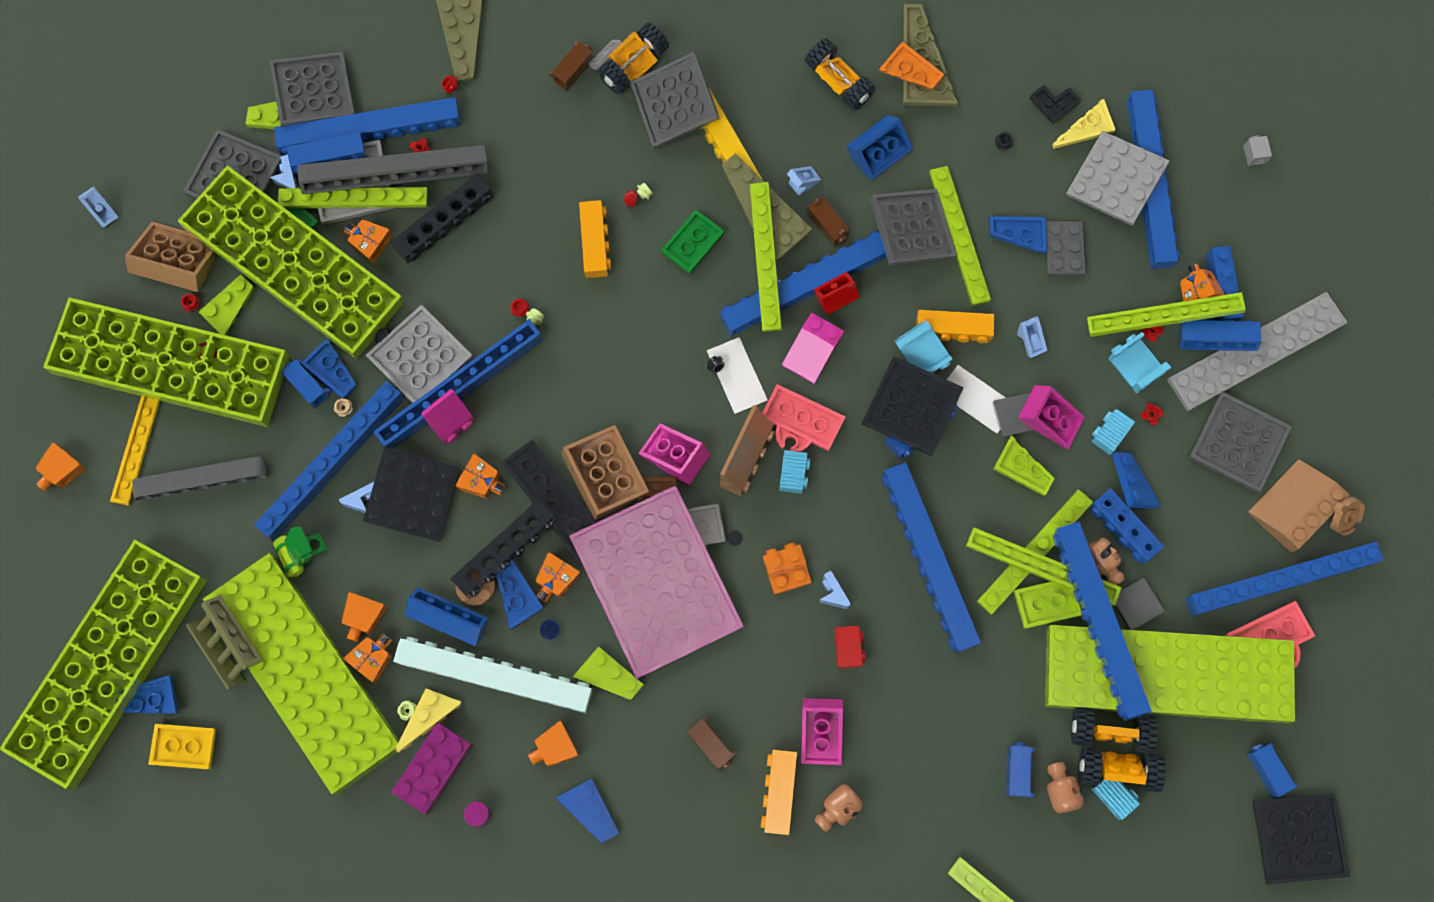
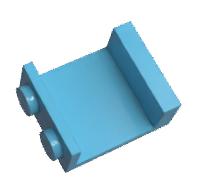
[894,320,952,374]
[1108,332,1171,394]

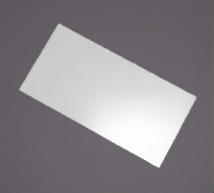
[707,338,767,414]
[947,365,1006,433]

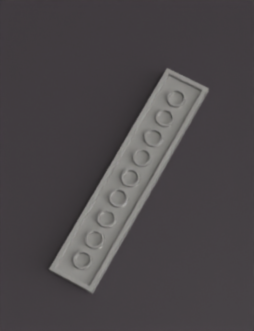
[1167,292,1348,412]

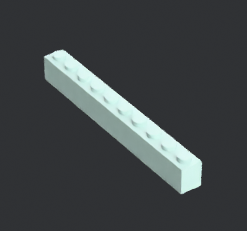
[393,637,593,713]

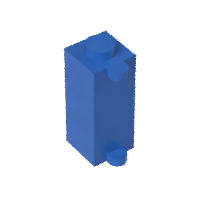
[281,358,331,409]
[1247,741,1298,798]
[1006,742,1036,798]

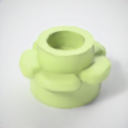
[636,183,653,200]
[526,309,544,326]
[397,701,417,721]

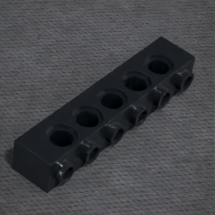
[390,173,493,264]
[450,499,556,599]

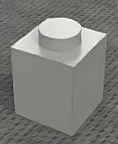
[1243,135,1272,166]

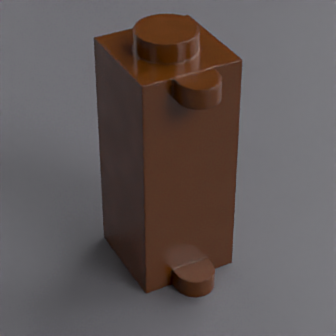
[548,41,594,91]
[807,197,850,247]
[687,716,738,770]

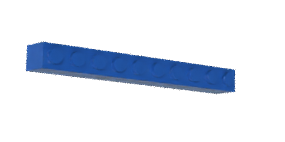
[1127,90,1180,269]
[274,97,461,155]
[720,230,887,337]
[373,320,543,449]
[254,381,404,541]
[881,462,981,654]
[1053,522,1152,721]
[1185,542,1384,617]

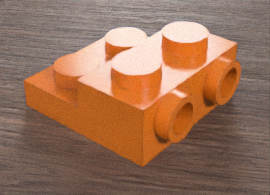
[762,543,812,595]

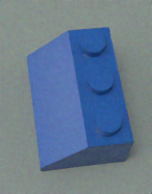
[846,115,913,180]

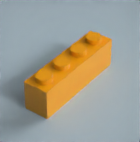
[579,200,611,278]
[916,310,994,343]
[761,750,797,835]

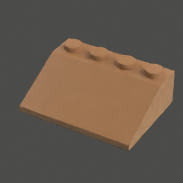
[125,222,217,292]
[720,405,775,497]
[561,425,649,521]
[1247,459,1350,553]

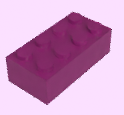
[391,723,474,815]

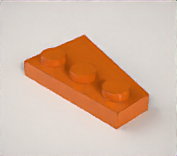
[879,41,944,90]

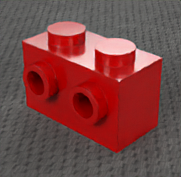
[814,272,860,315]
[834,626,866,669]

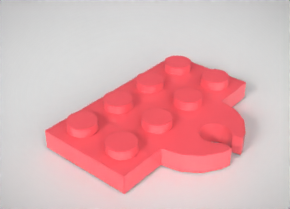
[762,384,845,452]
[1225,601,1315,669]

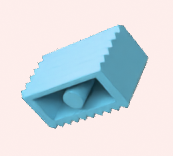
[1091,409,1135,455]
[779,450,810,494]
[1091,777,1140,820]

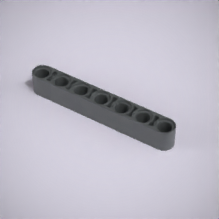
[132,457,267,501]

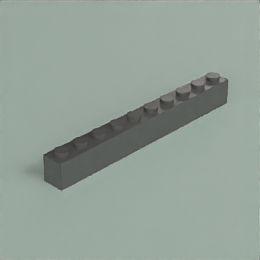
[297,145,488,194]

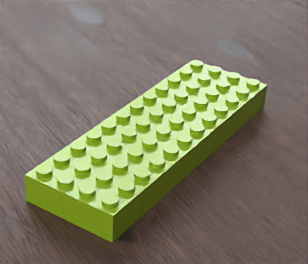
[178,165,405,360]
[43,297,291,427]
[0,539,208,790]
[203,553,399,795]
[1045,625,1295,724]

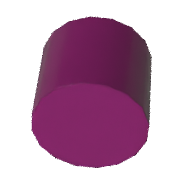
[464,801,491,828]

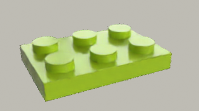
[1013,582,1081,629]

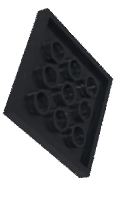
[862,356,964,456]
[363,447,460,542]
[1252,793,1350,884]

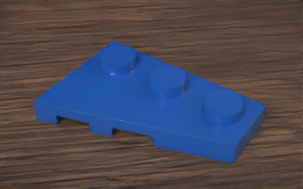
[989,216,1047,254]
[301,338,357,399]
[1112,452,1161,509]
[497,560,544,630]
[115,675,179,714]
[556,779,620,843]

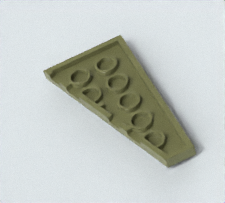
[436,0,483,84]
[903,4,958,107]
[722,153,812,263]

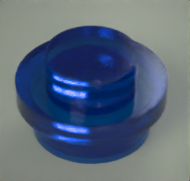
[540,620,560,640]

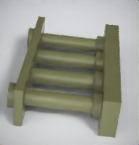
[186,595,263,690]

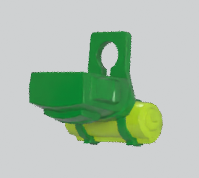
[273,526,327,578]

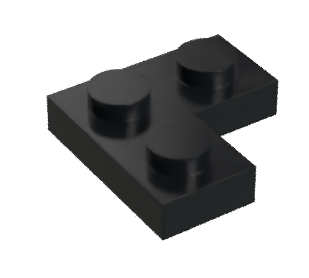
[1029,85,1081,124]

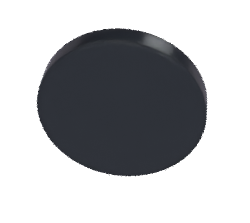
[727,531,742,546]

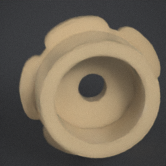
[334,399,353,417]

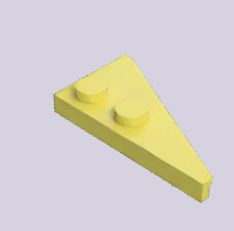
[1052,99,1115,149]
[396,689,461,753]

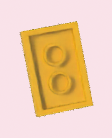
[148,724,217,770]

